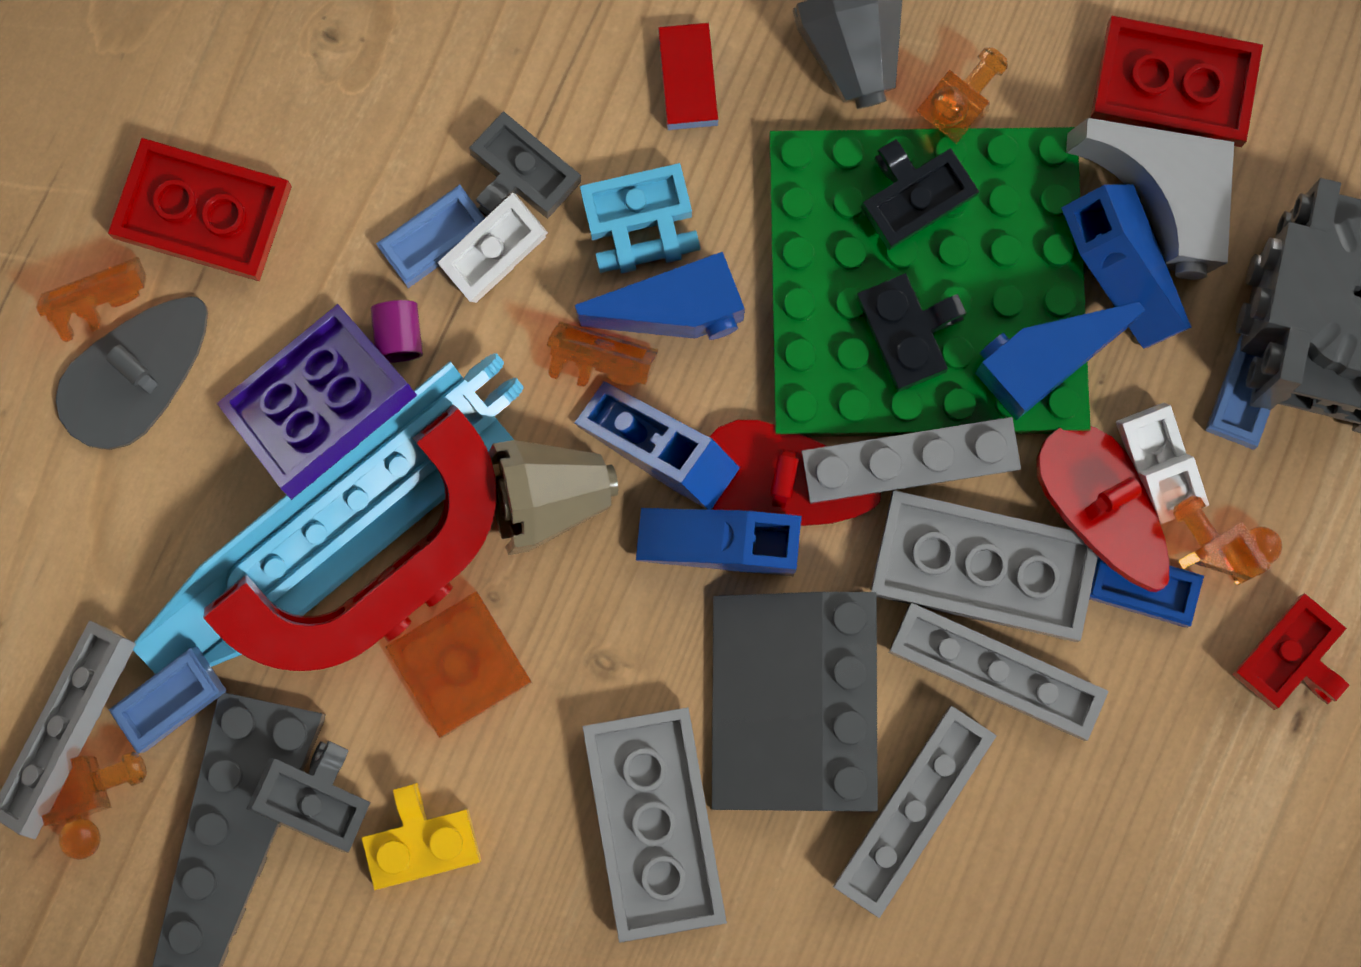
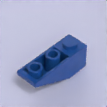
[1061,184,1192,349]
[636,508,801,577]

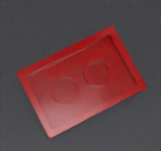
[1090,15,1263,148]
[108,138,292,282]

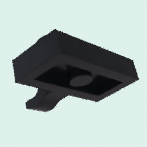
[861,139,979,250]
[857,273,966,392]

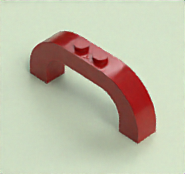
[203,404,497,671]

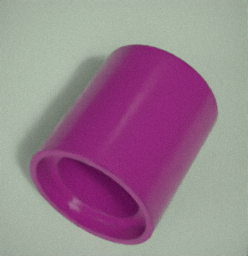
[371,300,423,363]

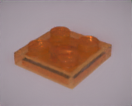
[385,591,533,738]

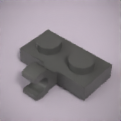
[469,111,581,219]
[246,741,371,853]

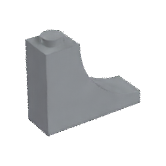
[1066,118,1234,280]

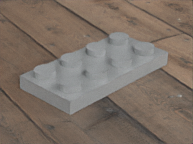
[870,490,1098,642]
[582,707,727,943]

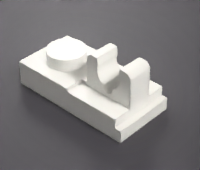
[437,193,548,303]

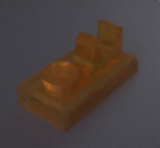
[36,257,147,342]
[547,321,659,387]

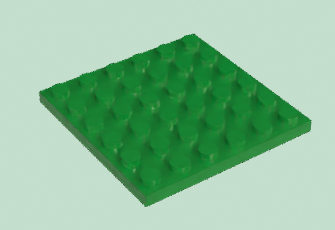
[769,127,1091,437]

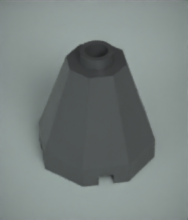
[793,0,902,109]

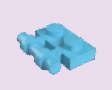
[580,163,700,274]

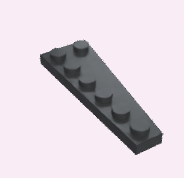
[152,693,326,967]

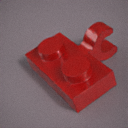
[1232,593,1350,710]

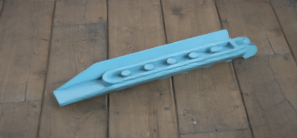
[133,353,524,674]

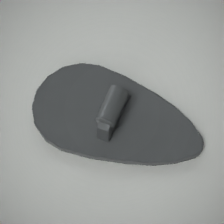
[56,297,208,450]

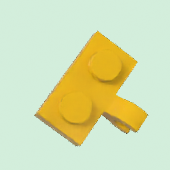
[361,783,481,890]

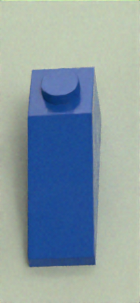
[575,251,745,340]
[975,302,1146,421]
[574,381,740,510]

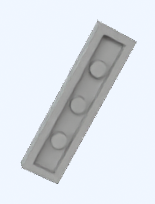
[802,417,1021,503]
[888,603,1109,741]
[0,620,135,839]
[832,706,997,918]

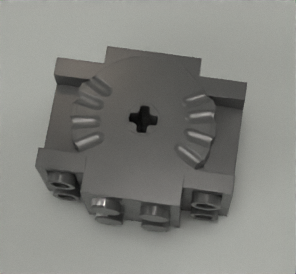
[1236,178,1361,433]

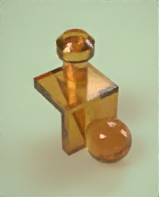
[916,47,1008,144]
[1173,495,1282,585]
[42,752,147,860]

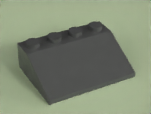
[712,592,878,811]

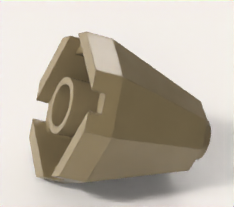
[488,440,618,555]

